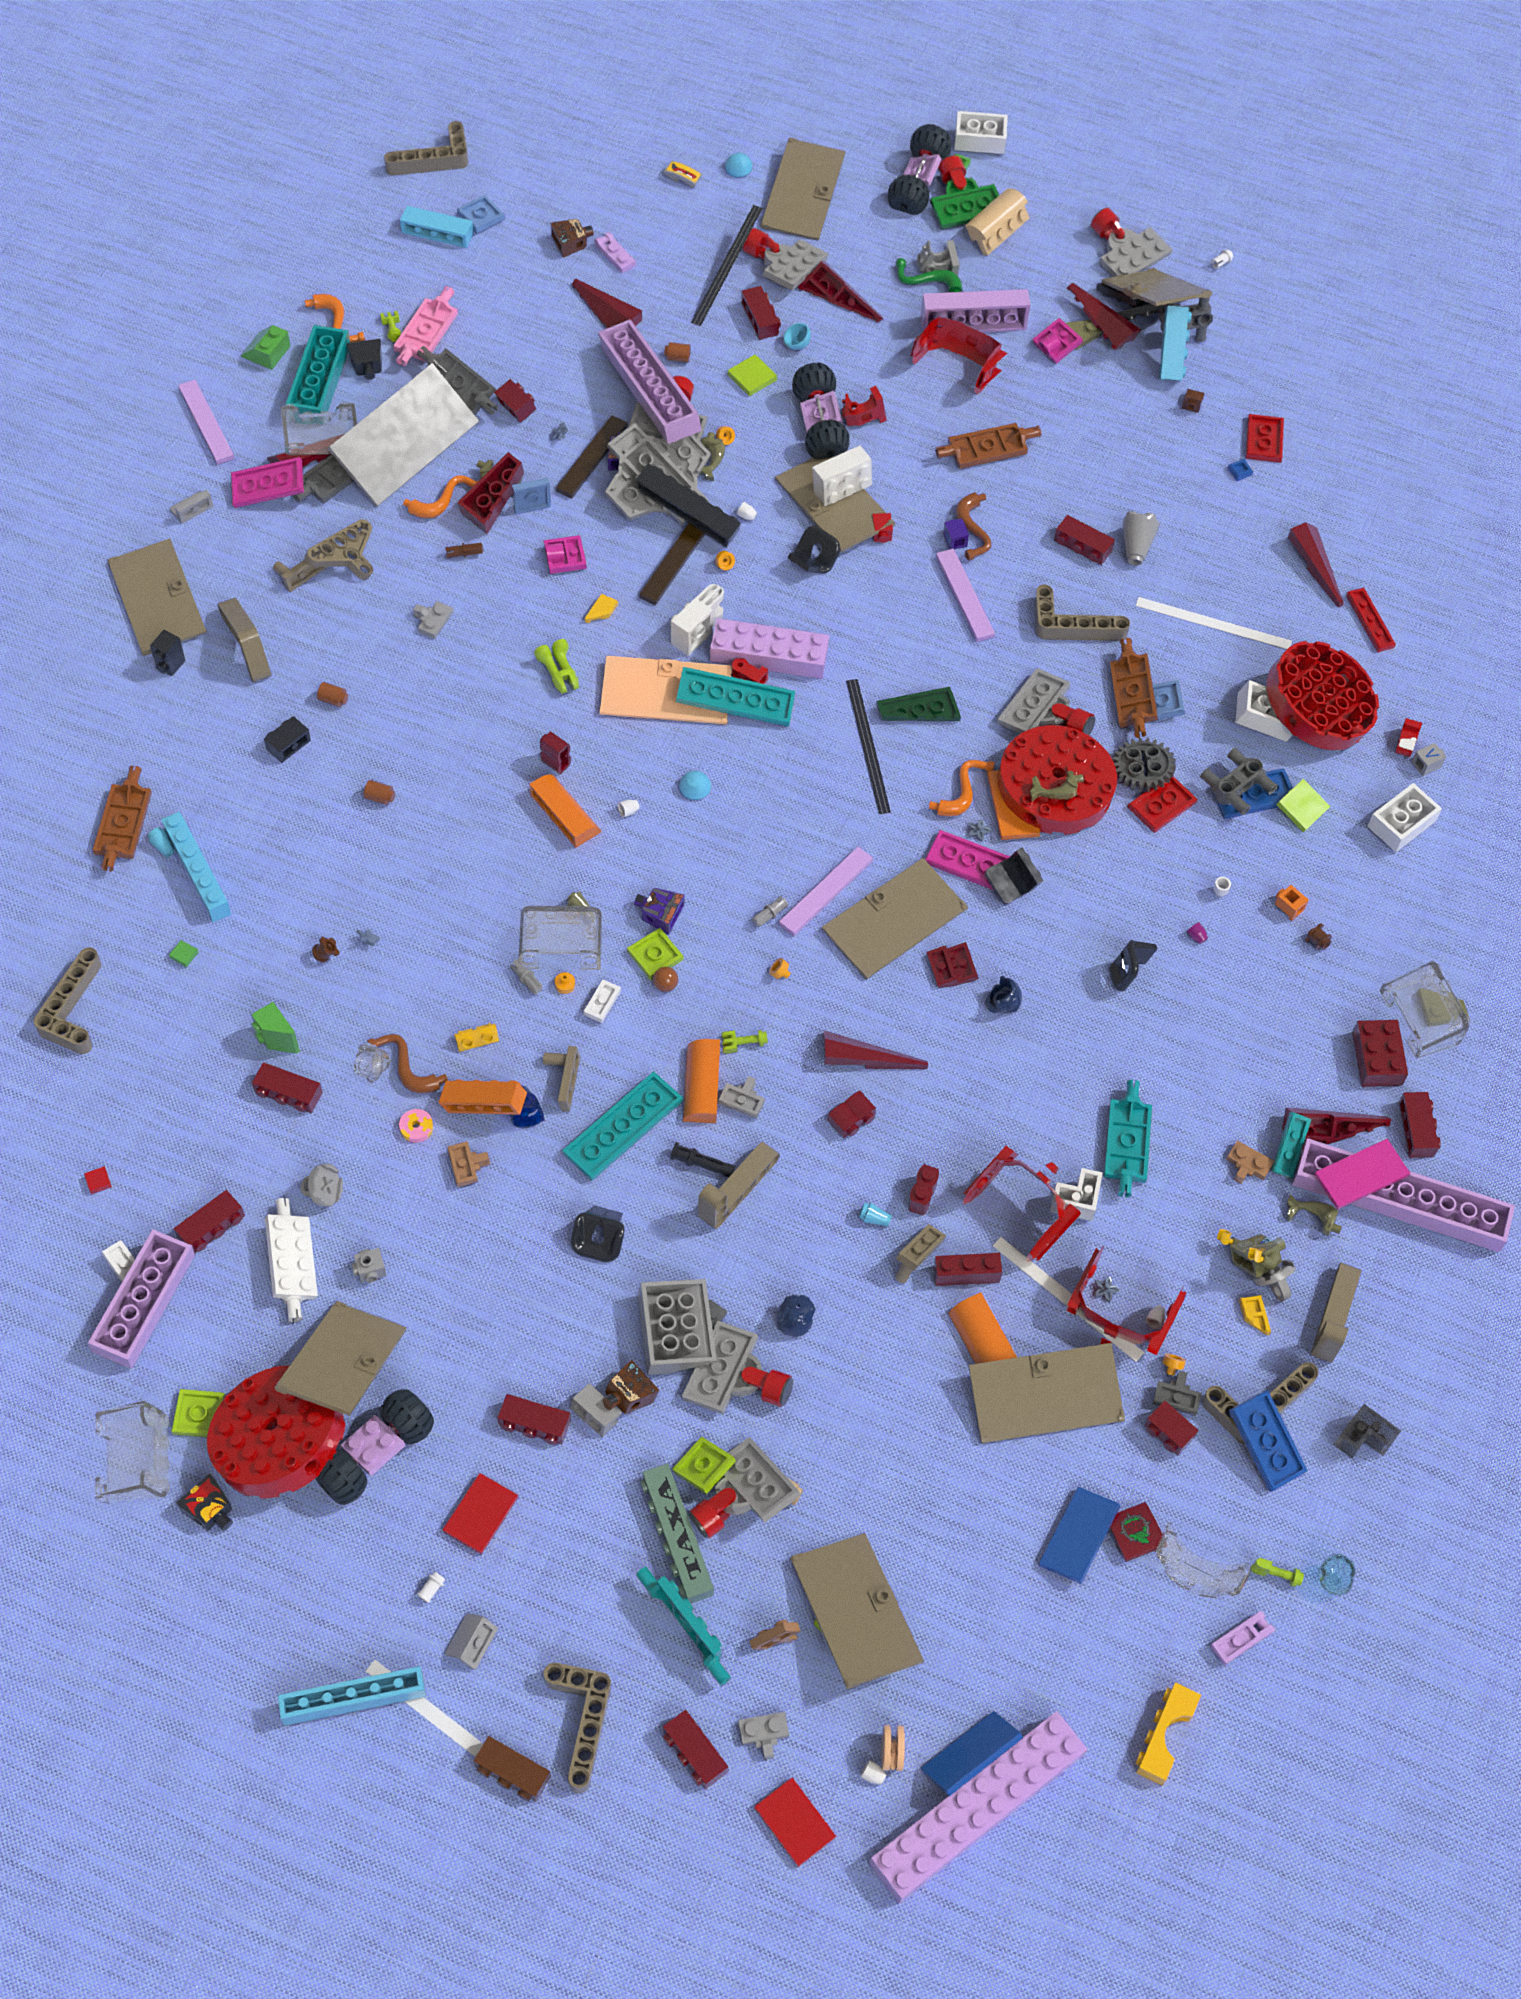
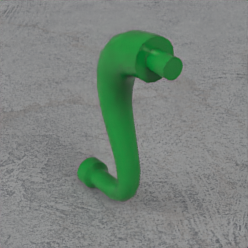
[896,258,963,293]

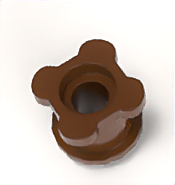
[1305,923,1332,950]
[312,937,340,963]

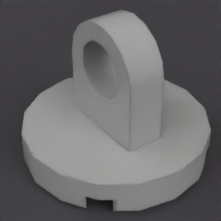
[300,1164,343,1207]
[1252,1260,1296,1302]

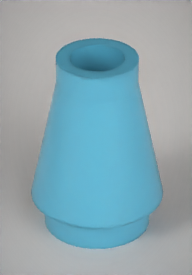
[148,827,175,858]
[859,1202,892,1227]

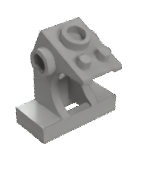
[917,240,960,276]

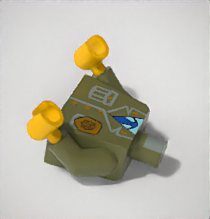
[1217,1229,1286,1278]

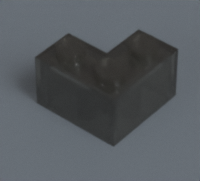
[1334,1404,1401,1458]

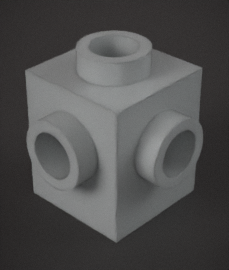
[352,1248,387,1283]

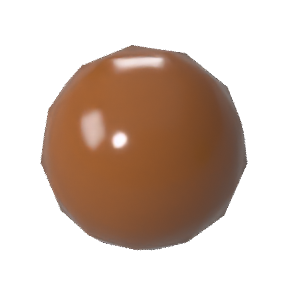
[653,966,678,992]

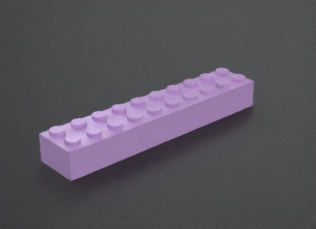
[598,320,702,444]
[1292,1138,1515,1253]
[869,1711,1088,1904]

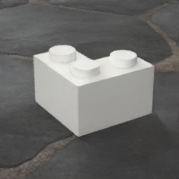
[1050,1168,1102,1221]

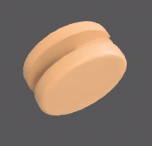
[881,1725,905,1771]

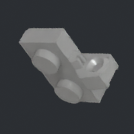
[413,601,454,639]
[718,1076,765,1119]
[738,1712,789,1760]

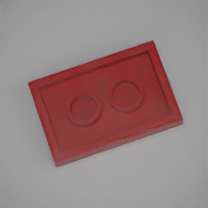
[1245,414,1284,463]
[1127,776,1198,833]
[443,1473,519,1555]
[754,1777,837,1868]

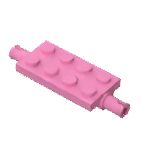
[394,286,458,366]

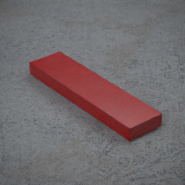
[1346,587,1396,653]

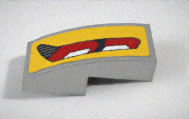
[663,160,703,189]

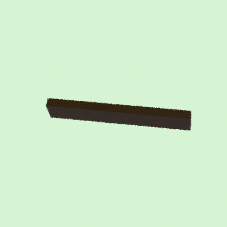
[556,415,627,499]
[640,524,705,605]

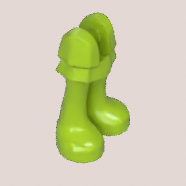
[534,639,579,694]

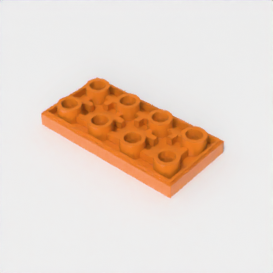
[987,770,1040,840]

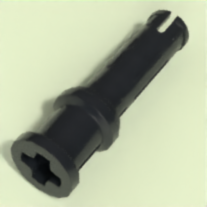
[670,1142,735,1177]

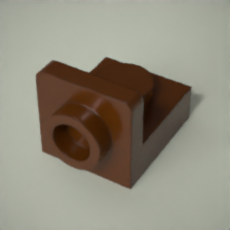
[1181,389,1205,413]

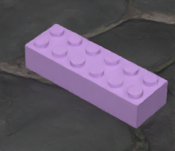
[920,289,1030,333]
[710,618,829,679]
[88,1229,195,1369]

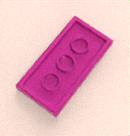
[231,457,304,508]
[925,830,1010,890]
[1314,1139,1410,1210]

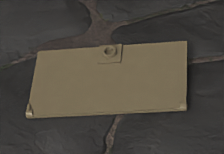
[760,137,846,241]
[1101,268,1212,306]
[775,457,896,552]
[107,538,207,656]
[822,858,968,980]
[275,1301,407,1416]
[968,1343,1125,1444]
[790,1533,924,1689]

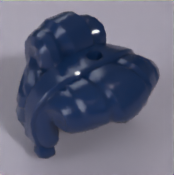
[985,976,1022,1013]
[777,1295,816,1337]

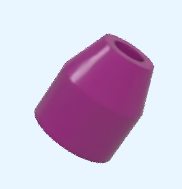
[1187,922,1208,944]

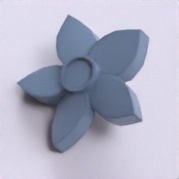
[550,422,569,441]
[968,820,991,841]
[356,929,380,946]
[1095,1277,1120,1302]

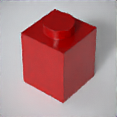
[872,513,893,543]

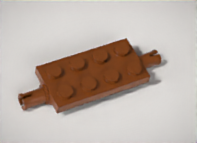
[935,423,1041,469]
[1110,638,1158,738]
[93,766,152,872]

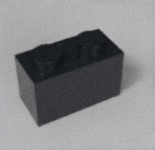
[150,630,186,676]
[264,716,311,763]

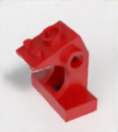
[842,386,887,426]

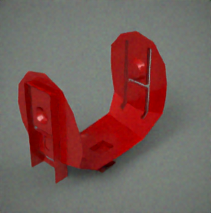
[910,317,1008,395]
[963,1146,1081,1262]
[1066,1246,1187,1356]

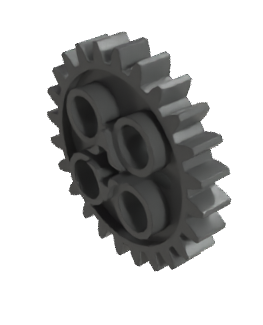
[1113,738,1176,792]

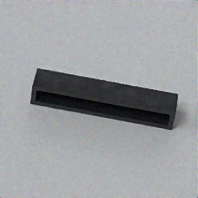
[634,463,741,548]

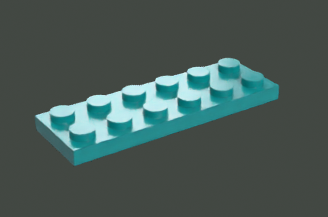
[676,667,796,727]
[562,1071,683,1181]

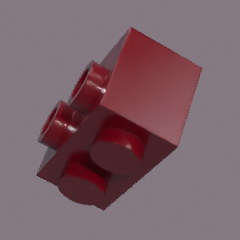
[494,379,537,423]
[1144,1400,1199,1456]

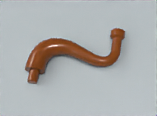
[956,492,992,561]
[367,1034,448,1094]

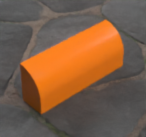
[529,774,601,848]
[683,1039,720,1123]
[948,1292,1017,1364]

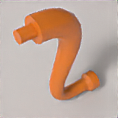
[304,294,365,343]
[403,475,478,519]
[929,760,995,817]

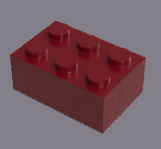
[1352,1020,1408,1087]

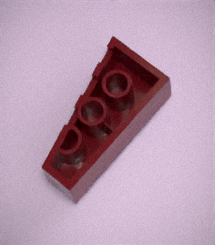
[457,452,524,534]

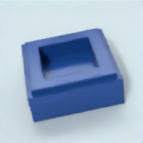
[1228,459,1253,481]

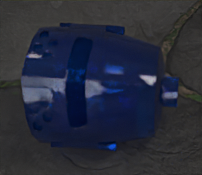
[508,1085,545,1128]

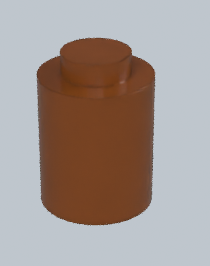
[664,342,691,363]
[317,682,348,707]
[363,780,395,805]

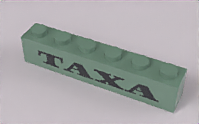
[640,1463,714,1604]

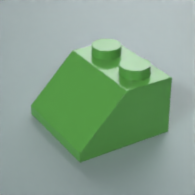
[241,325,291,370]
[251,1002,300,1054]

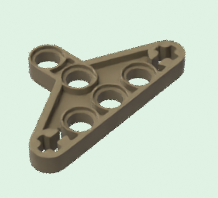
[304,519,374,580]

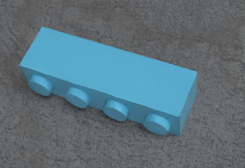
[400,206,474,248]
[1158,306,1191,381]

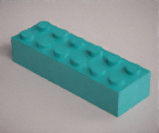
[285,325,350,425]

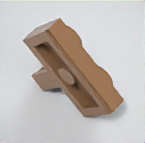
[1226,1140,1274,1184]
[447,1141,490,1187]
[750,1620,800,1650]

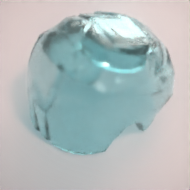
[1318,1554,1356,1595]

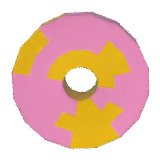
[399,1109,434,1143]

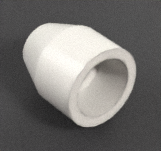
[737,502,757,521]
[618,800,639,817]
[1213,877,1231,897]
[1145,1305,1166,1329]
[860,1760,886,1785]

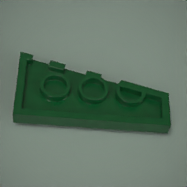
[876,686,961,721]

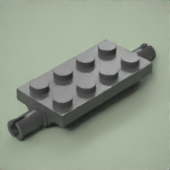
[417,346,498,415]
[292,454,354,504]

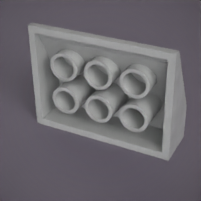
[638,1279,717,1375]

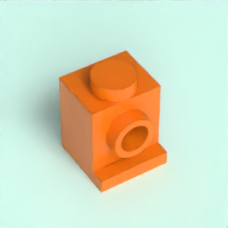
[1275,885,1309,921]

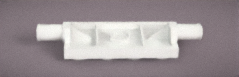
[265,1198,318,1322]

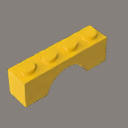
[1135,1682,1201,1786]

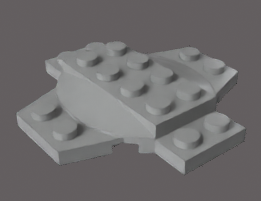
[605,423,711,525]

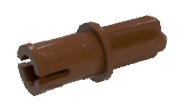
[446,542,484,559]

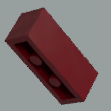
[741,286,781,340]
[1054,515,1115,565]
[252,1062,323,1113]
[1399,1092,1441,1158]
[173,1189,245,1254]
[933,1253,1002,1286]
[498,1394,571,1445]
[662,1709,729,1790]

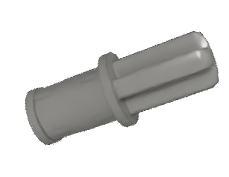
[752,896,788,927]
[510,959,542,994]

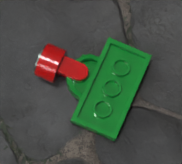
[930,156,999,230]

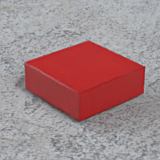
[84,1166,112,1195]

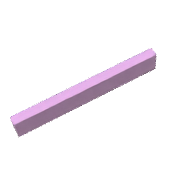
[178,380,234,465]
[936,549,995,642]
[779,847,873,936]

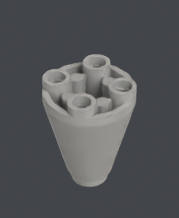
[1123,511,1160,566]

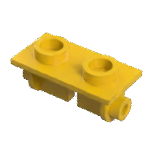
[454,1023,499,1052]

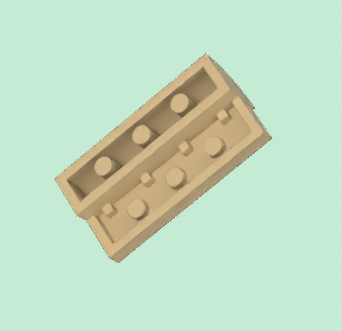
[965,188,1029,256]

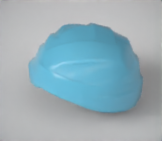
[725,152,752,178]
[783,323,811,350]
[679,771,711,800]

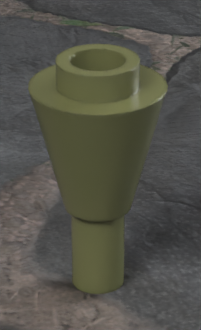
[566,891,600,923]

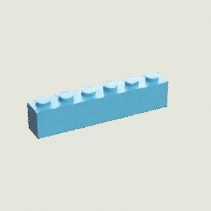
[161,811,231,922]
[278,1666,426,1726]

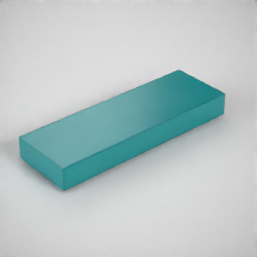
[1271,1112,1311,1179]

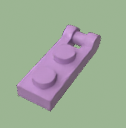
[594,232,636,273]
[1210,1611,1276,1666]

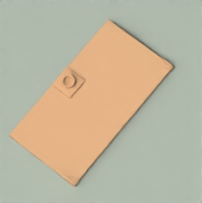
[600,656,732,725]

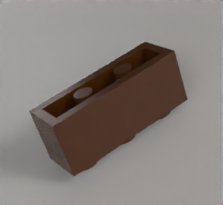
[473,1736,551,1802]

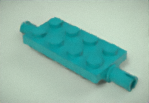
[1104,1079,1152,1198]
[636,1566,731,1686]

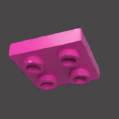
[1033,318,1083,364]
[544,535,587,574]

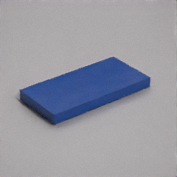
[1211,768,1293,819]
[1229,1390,1308,1492]
[1039,1487,1120,1584]
[921,1711,1023,1796]

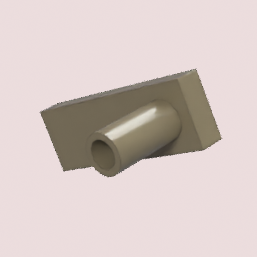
[273,547,330,592]
[543,1046,581,1111]
[895,1224,946,1283]

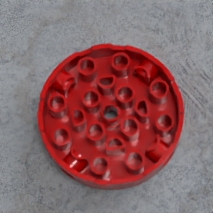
[1266,641,1379,750]
[998,725,1117,835]
[207,1365,345,1499]

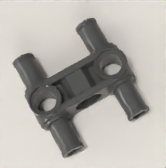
[1159,289,1213,342]
[1200,748,1278,816]

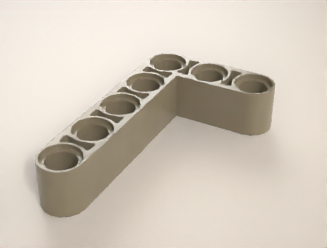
[384,121,468,175]
[1034,584,1130,641]
[217,597,272,682]
[34,947,101,1054]
[698,1142,780,1229]
[1311,1262,1361,1363]
[1202,1362,1319,1444]
[544,1663,611,1793]

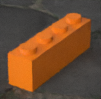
[438,1079,527,1115]

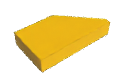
[585,594,618,623]
[1239,1295,1271,1335]

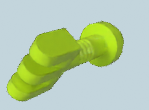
[380,311,401,342]
[721,1030,768,1054]
[1250,1558,1304,1587]

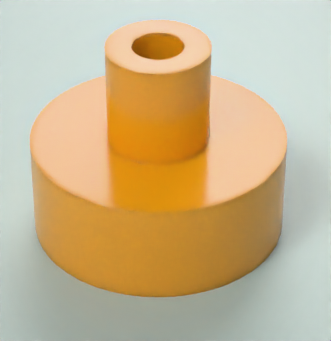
[716,426,735,445]
[715,551,735,570]
[769,958,791,979]
[555,972,575,994]
[1162,1353,1186,1375]

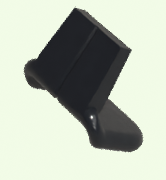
[787,526,841,574]
[1109,940,1157,992]
[570,1205,625,1263]

